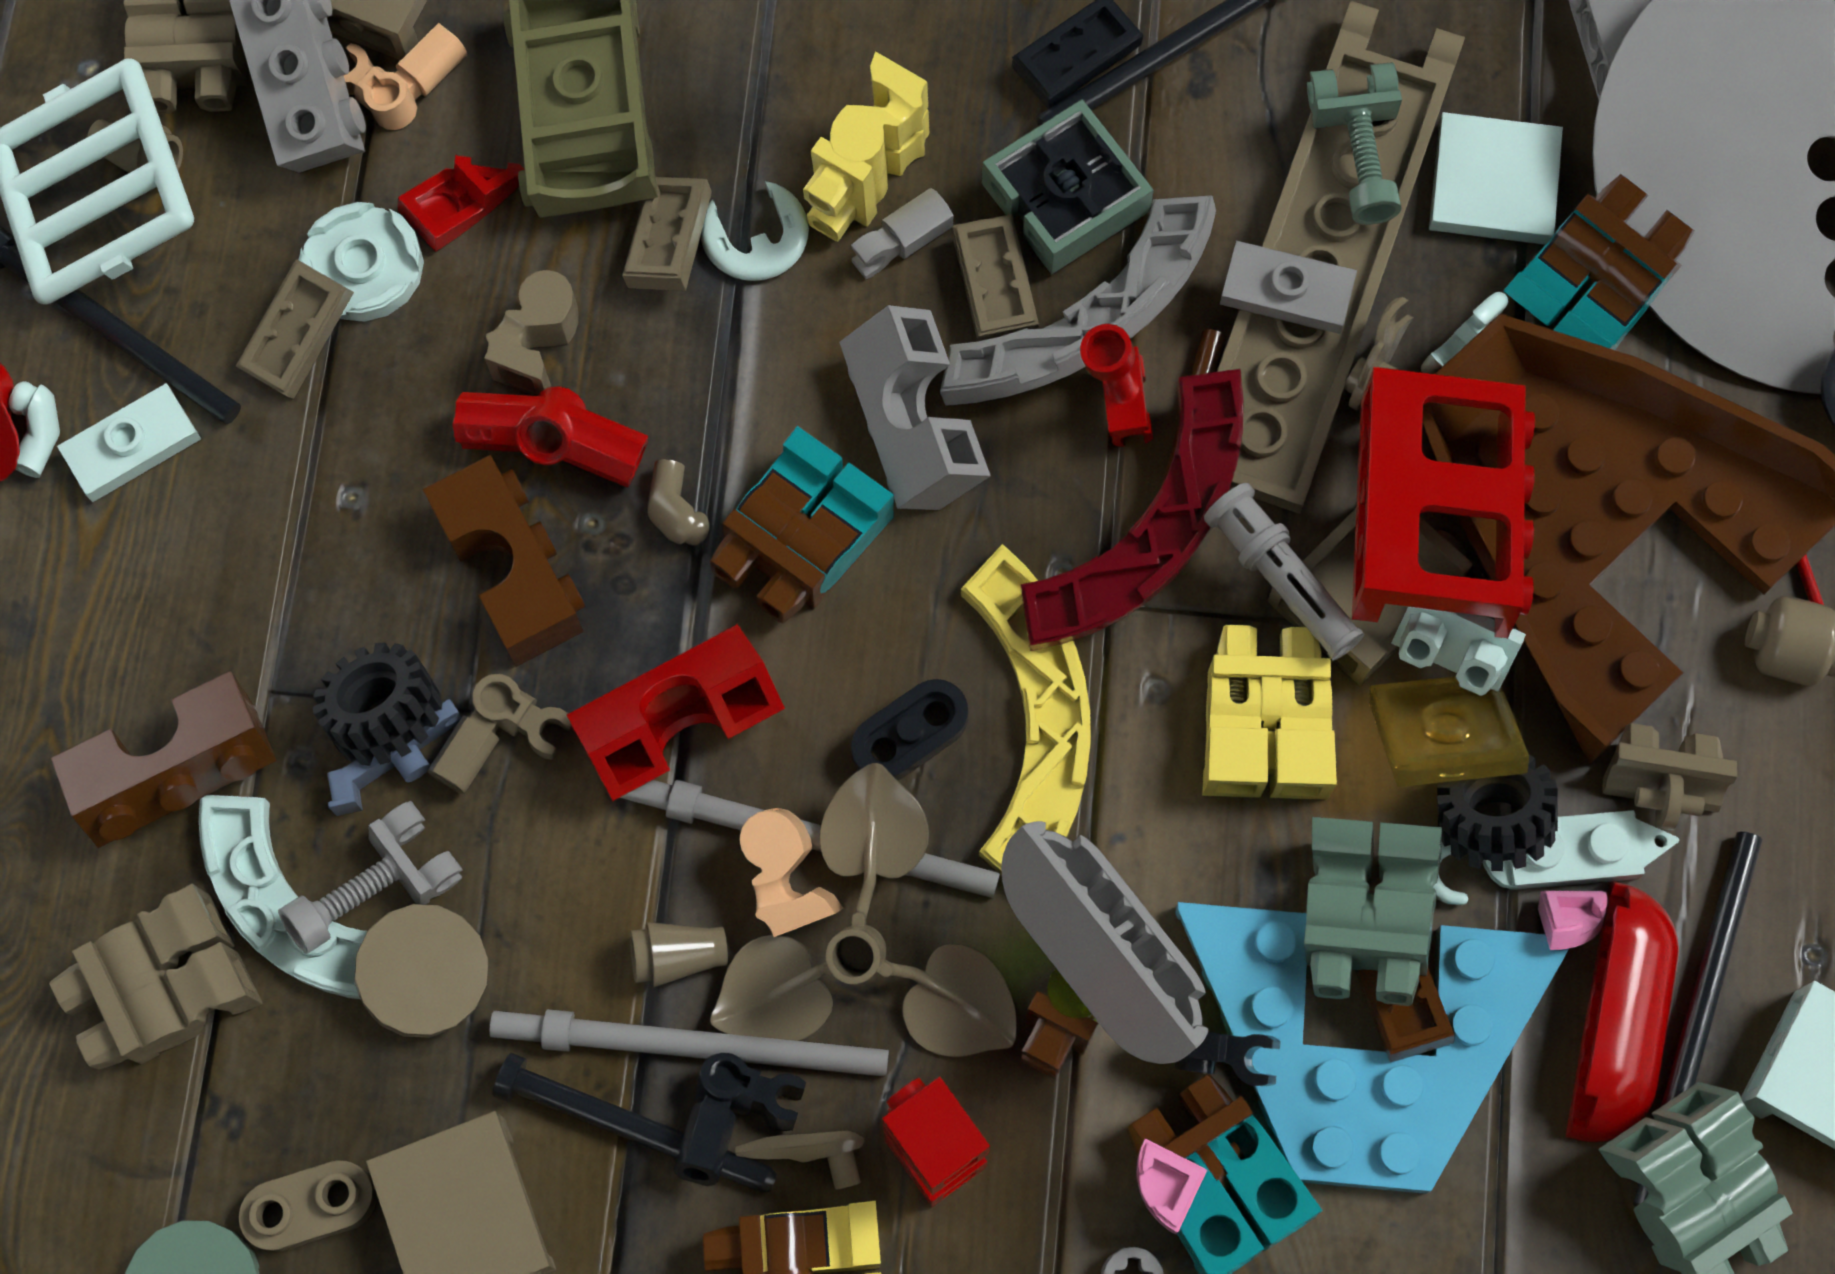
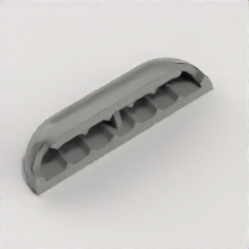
[1001,821,1208,1064]

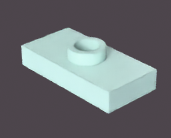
[57,383,201,503]

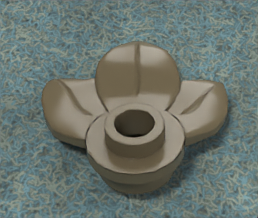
[1344,297,1414,411]

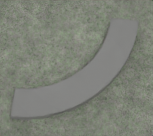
[940,196,1216,406]

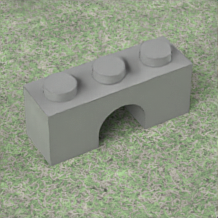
[839,305,991,510]

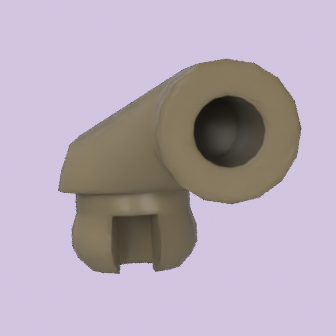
[648,459,710,545]

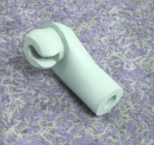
[8,381,60,478]

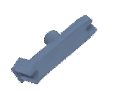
[327,699,462,816]

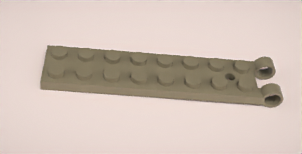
[1217,1,1465,514]

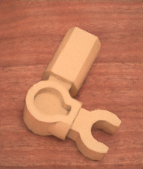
[343,23,467,130]

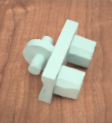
[1391,607,1526,696]

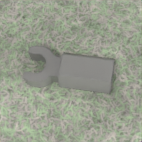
[851,188,954,279]

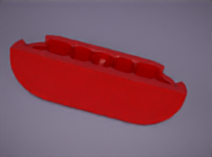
[1565,881,1679,1142]

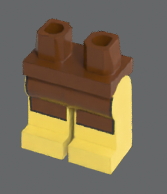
[703,1201,881,1274]

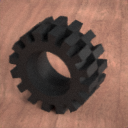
[313,642,442,766]
[1437,748,1558,871]

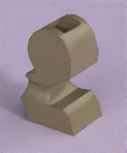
[484,270,579,396]

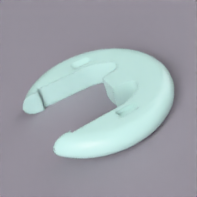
[700,181,809,281]
[1421,292,1508,374]

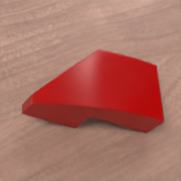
[398,155,525,252]

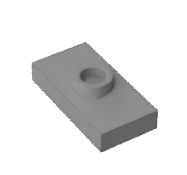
[1220,240,1357,334]

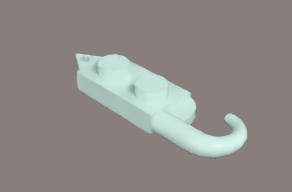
[1433,810,1679,905]

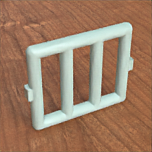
[0,58,194,305]

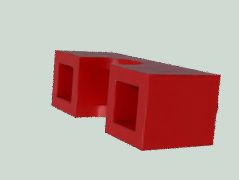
[566,624,785,801]
[882,1077,990,1208]

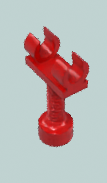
[1080,324,1153,447]

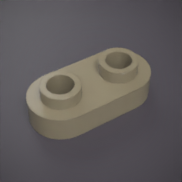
[239,1161,377,1252]

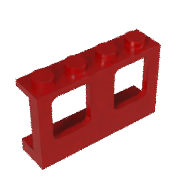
[1352,367,1535,639]

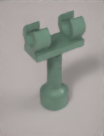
[1307,62,1402,225]

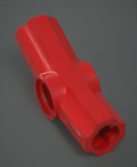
[452,386,649,488]

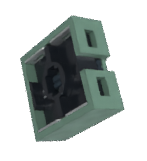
[982,99,1154,275]

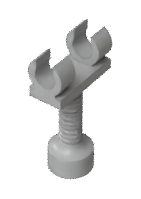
[278,801,463,954]

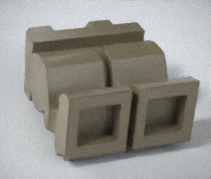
[124,0,247,114]
[49,883,263,1070]

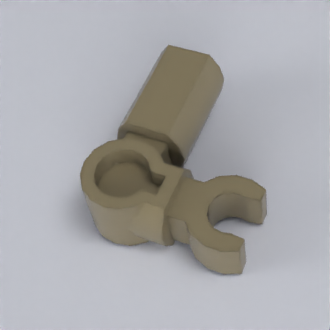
[427,674,573,794]

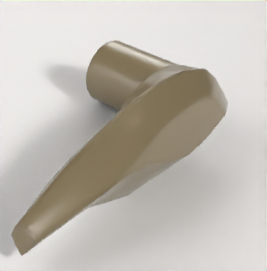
[735,1131,865,1190]

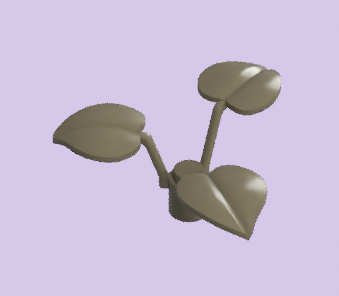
[710,763,1017,1056]

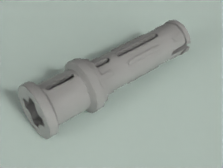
[1204,483,1365,661]

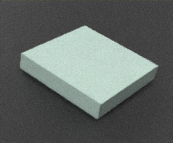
[1429,112,1563,245]

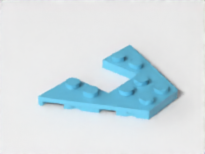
[1175,902,1569,1194]

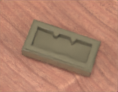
[622,177,712,291]
[952,214,1039,341]
[236,259,354,399]

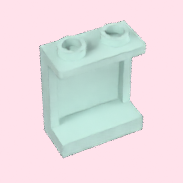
[1741,981,1835,1149]

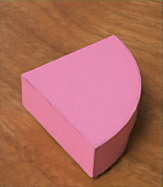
[1538,891,1607,950]
[1137,1139,1207,1234]

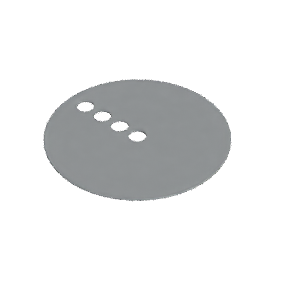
[1592,0,1835,395]

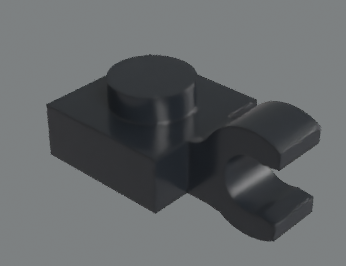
[1175,1032,1281,1086]

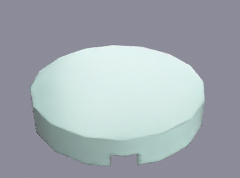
[299,202,424,322]

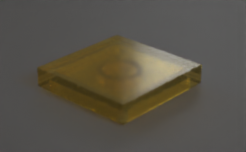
[1369,676,1529,787]

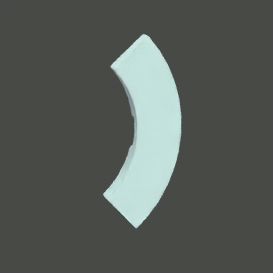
[199,795,368,1000]

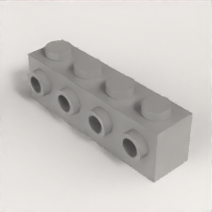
[229,0,366,173]

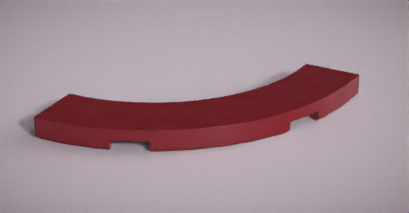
[1020,369,1244,651]

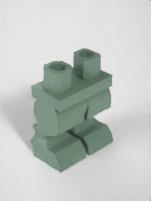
[1304,817,1442,1006]
[1598,1082,1793,1274]

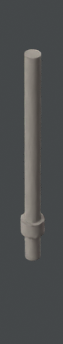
[620,780,1000,898]
[490,1009,889,1077]

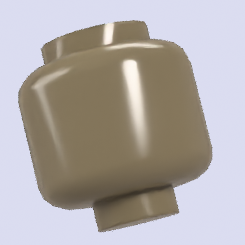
[1745,596,1835,687]

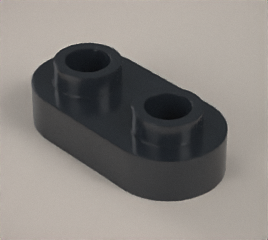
[851,679,968,781]

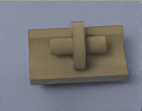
[1603,723,1738,831]

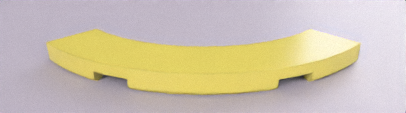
[961,544,1091,875]

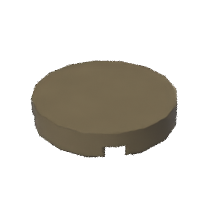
[354,904,488,1038]

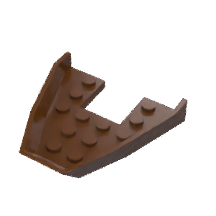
[1423,313,1835,764]

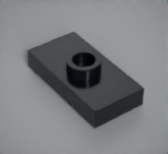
[1012,0,1143,109]

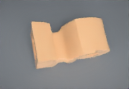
[740,808,844,937]

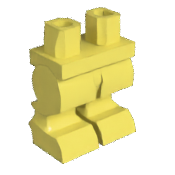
[803,51,929,242]

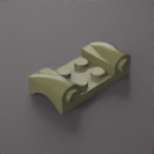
[503,0,658,218]

